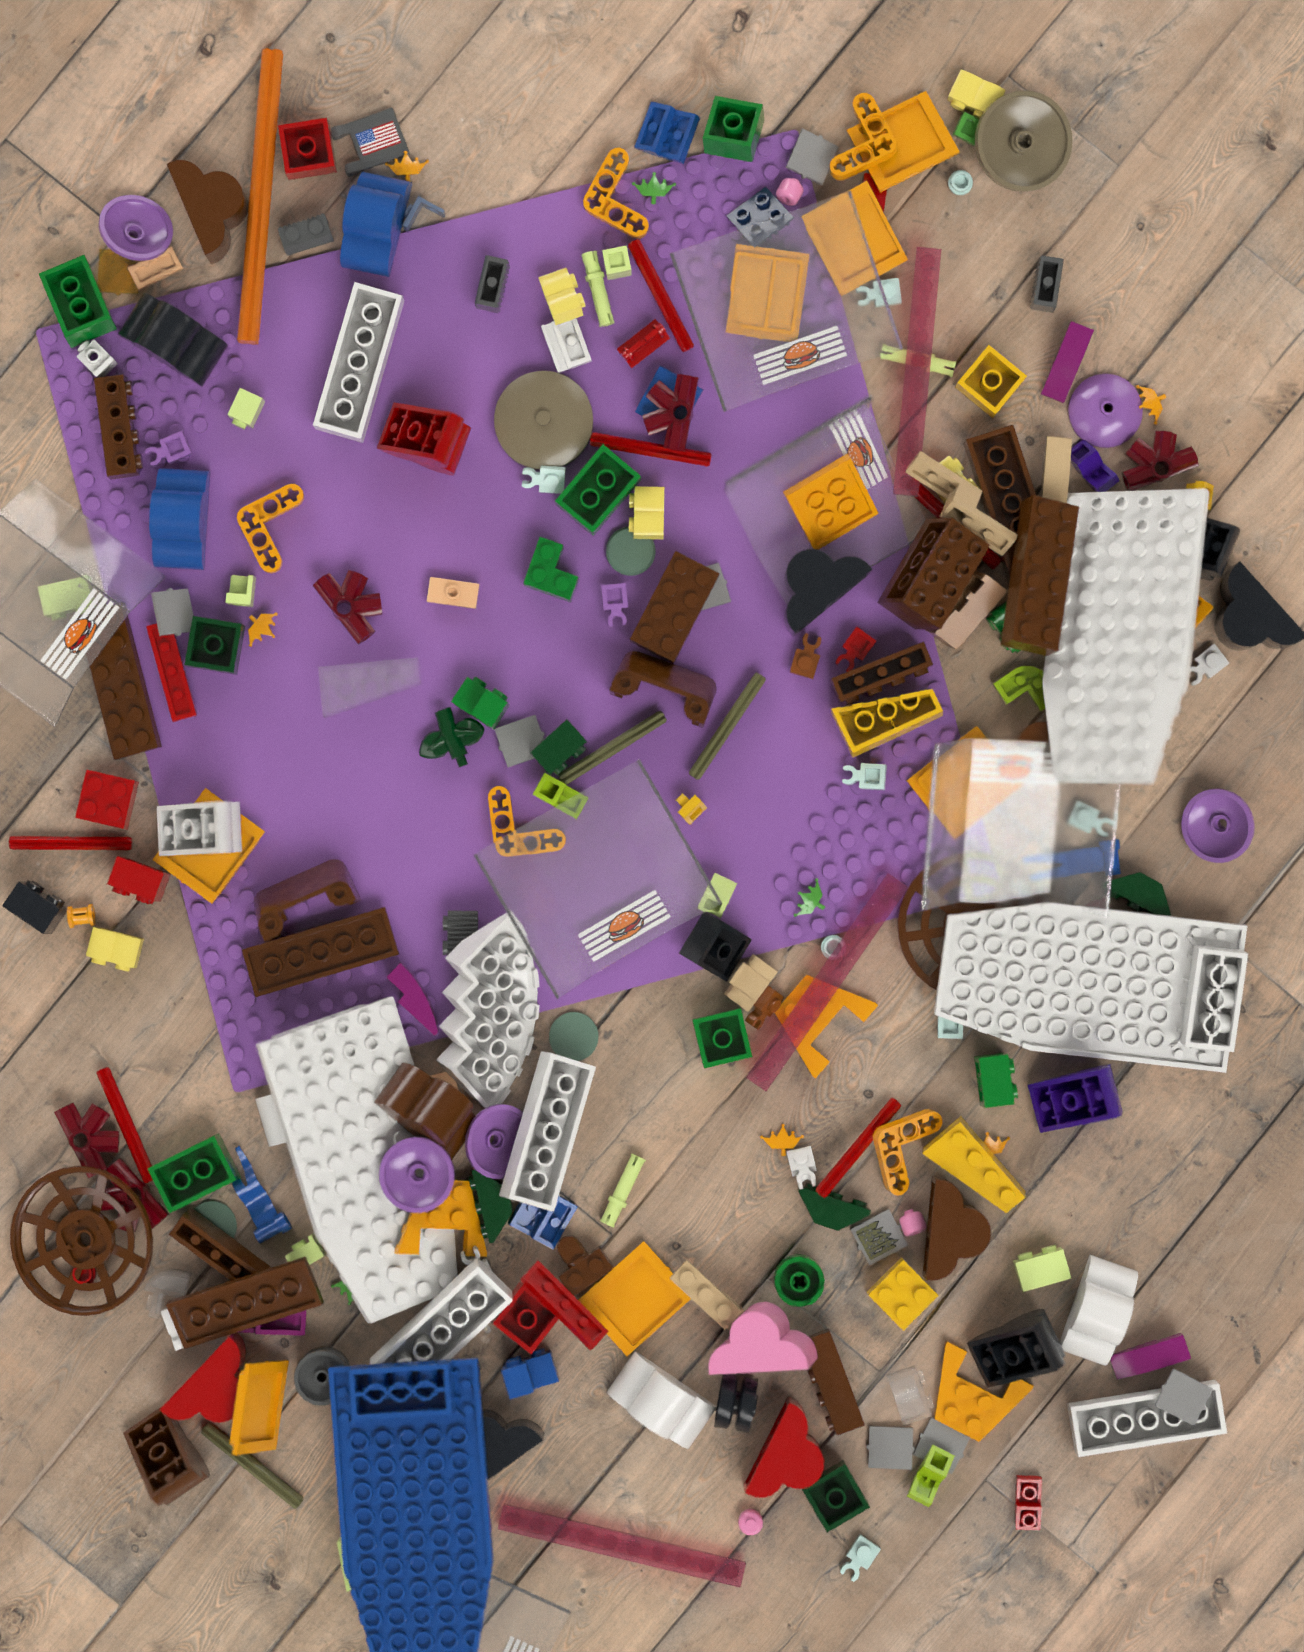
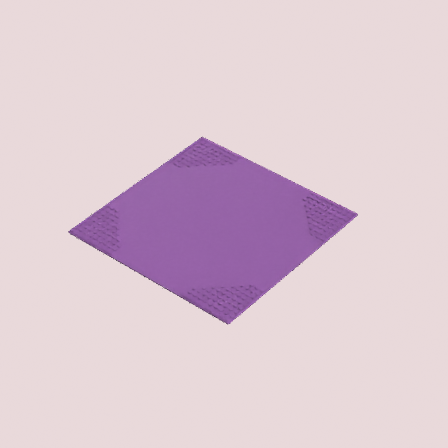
[36,130,999,1092]

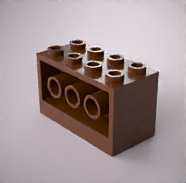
[877,517,990,630]

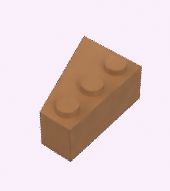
[926,571,1008,650]

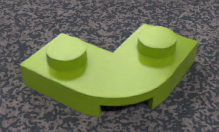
[993,666,1045,711]

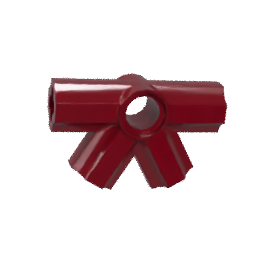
[642,374,699,452]
[1121,431,1199,491]
[313,570,382,645]
[54,1102,120,1179]
[101,1158,169,1232]

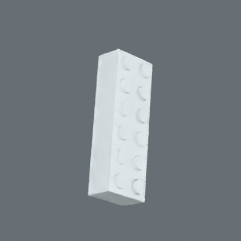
[313,282,404,443]
[499,1051,596,1212]
[370,1257,513,1364]
[1067,1380,1227,1457]

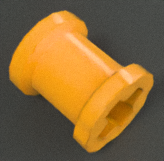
[67,904,96,928]

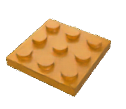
[783,454,879,550]

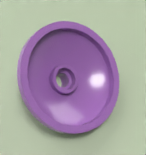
[99,195,173,261]
[1068,374,1143,448]
[1181,788,1255,863]
[465,1104,523,1179]
[379,1137,455,1213]

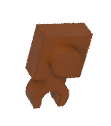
[789,633,821,680]
[745,985,785,1030]

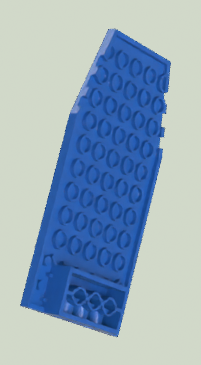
[328,1358,494,1652]

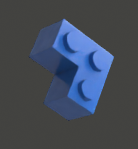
[501,1348,560,1400]

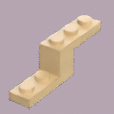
[906,451,1017,556]
[670,1259,745,1331]

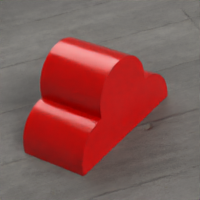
[377,402,472,476]
[160,1333,246,1423]
[743,1396,824,1498]

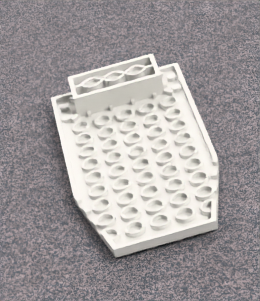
[1042,489,1209,784]
[934,902,1248,1073]
[256,996,458,1323]

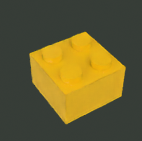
[955,345,1027,418]
[866,1257,939,1331]

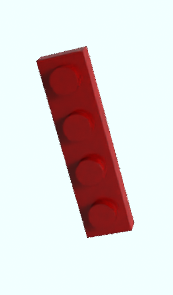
[146,623,198,722]
[520,1260,608,1350]

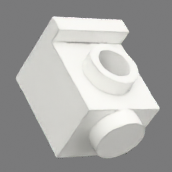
[76,340,118,378]

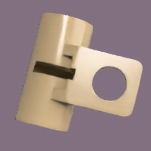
[724,954,777,1012]

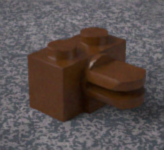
[557,1235,614,1296]

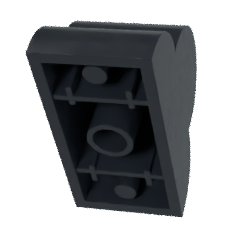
[117,292,228,387]
[1200,518,1241,581]
[784,549,873,637]
[1215,562,1304,651]
[967,1309,1065,1388]
[482,1409,545,1480]

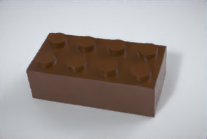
[630,551,720,664]

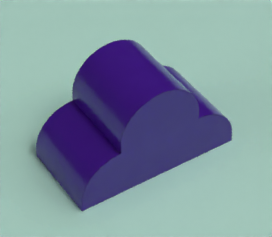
[1027,1064,1123,1133]

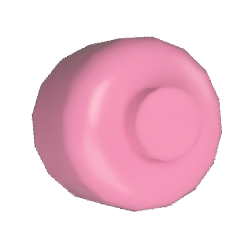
[776,178,804,206]
[899,1209,927,1236]
[738,1509,763,1535]

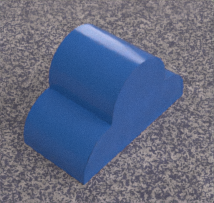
[340,172,412,277]
[149,468,210,570]

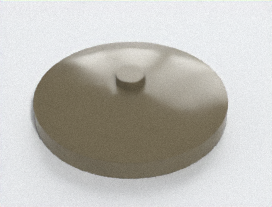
[975,91,1072,192]
[494,371,593,470]

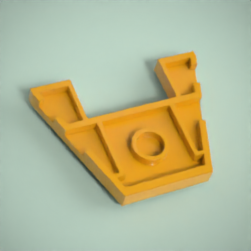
[775,975,878,1079]
[394,1180,487,1257]
[934,1341,1034,1442]

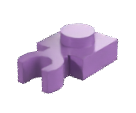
[145,431,193,467]
[601,583,628,628]

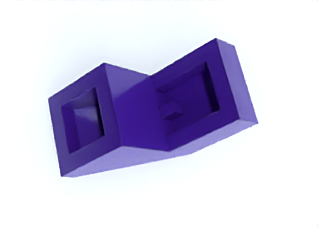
[1070,440,1120,492]

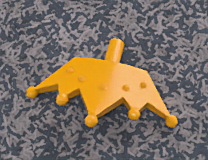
[385,151,429,181]
[1136,385,1166,425]
[248,612,278,647]
[760,1124,804,1156]
[984,1132,1010,1154]

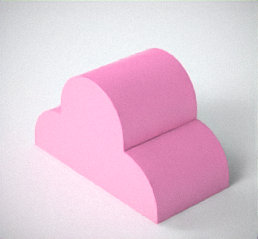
[709,1302,818,1375]

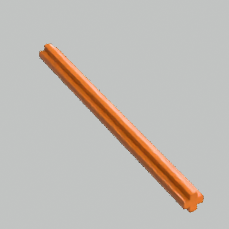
[237,48,283,345]

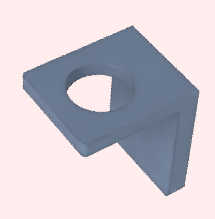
[403,196,446,231]

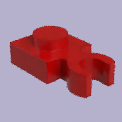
[835,626,876,672]

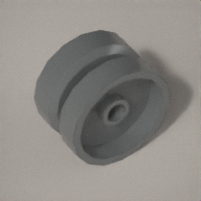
[294,1346,350,1406]

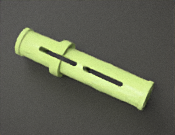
[581,251,615,327]
[880,343,956,377]
[600,1153,646,1228]

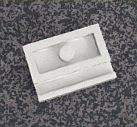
[541,319,592,373]

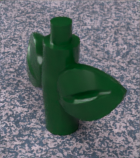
[419,707,485,768]

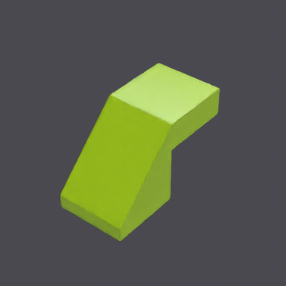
[533,773,589,820]
[907,1445,955,1507]

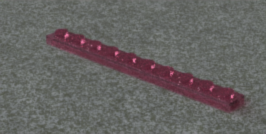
[893,247,942,497]
[746,873,908,1091]
[498,1503,746,1588]

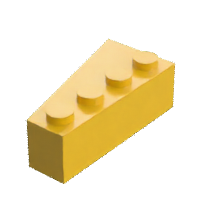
[831,689,943,758]
[922,1116,1026,1213]

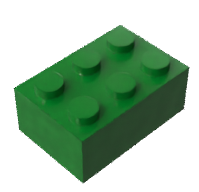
[39,255,117,348]
[555,444,641,536]
[148,1133,241,1214]

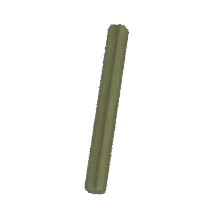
[689,673,766,780]
[558,711,667,785]
[201,1422,304,1509]

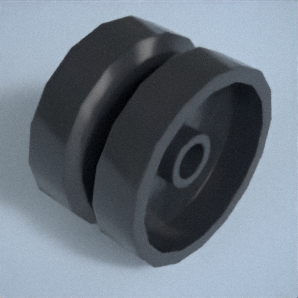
[714,1374,758,1433]

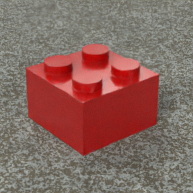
[278,117,337,180]
[75,769,139,830]
[107,856,171,905]
[491,1282,559,1354]

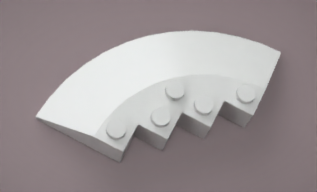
[436,911,540,1109]

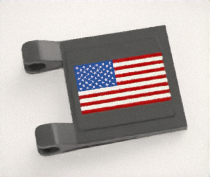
[331,108,410,177]

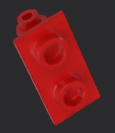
[617,319,671,368]

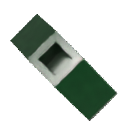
[1101,872,1171,916]
[468,1169,513,1244]
[798,1183,871,1231]

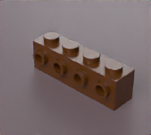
[94,374,143,480]
[830,642,933,705]
[169,1207,270,1281]
[807,1328,865,1436]

